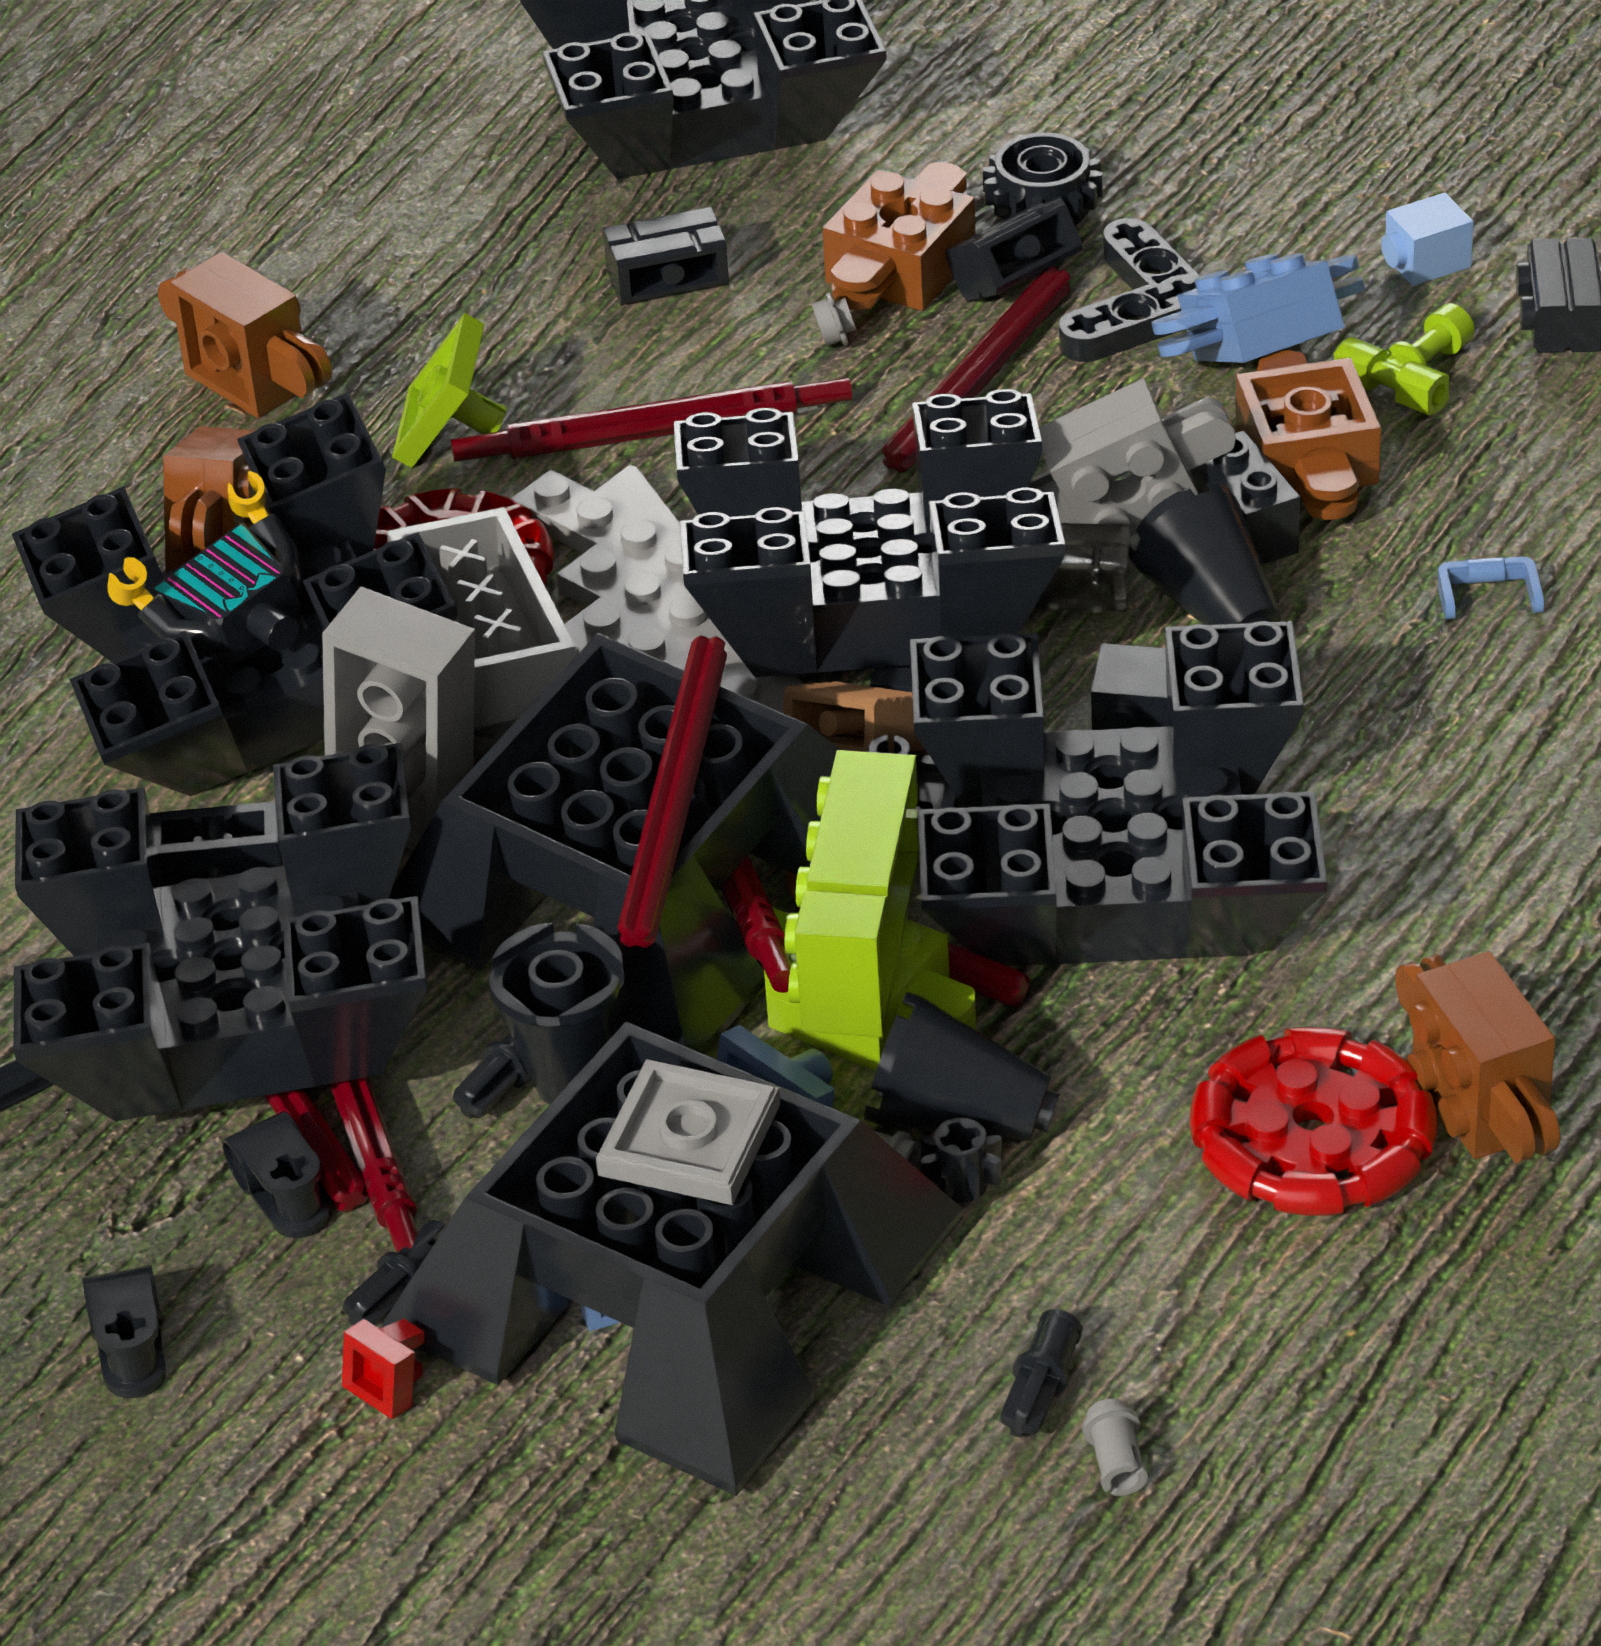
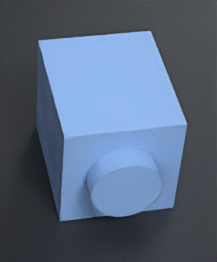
[1381,193,1474,286]

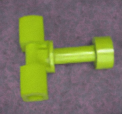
[1334,303,1475,415]

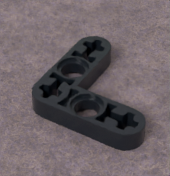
[1059,218,1200,362]

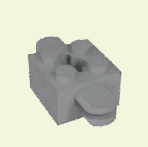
[1027,378,1236,554]

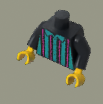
[107,471,303,664]

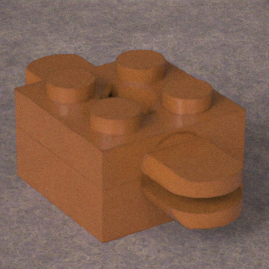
[822,162,976,311]
[158,252,332,419]
[1235,350,1381,520]
[163,426,265,572]
[1395,951,1560,1164]

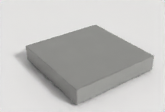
[596,1059,780,1205]

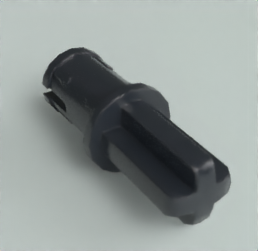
[453,1034,530,1119]
[343,1220,445,1327]
[1000,1309,1083,1438]

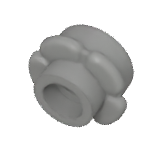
[811,292,856,347]

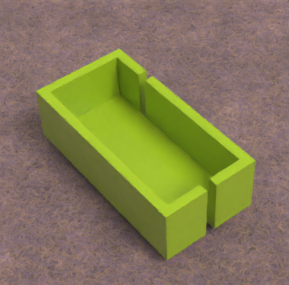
[785,750,919,1037]

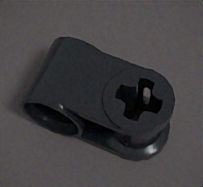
[222,1111,332,1238]
[82,1265,167,1398]

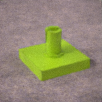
[392,313,507,468]

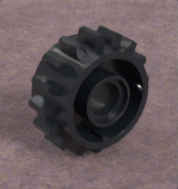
[983,133,1103,225]

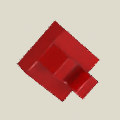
[342,1319,424,1420]

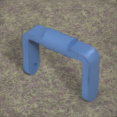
[1437,557,1544,620]

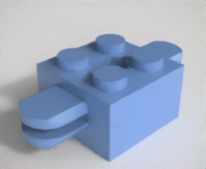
[1151,253,1366,363]

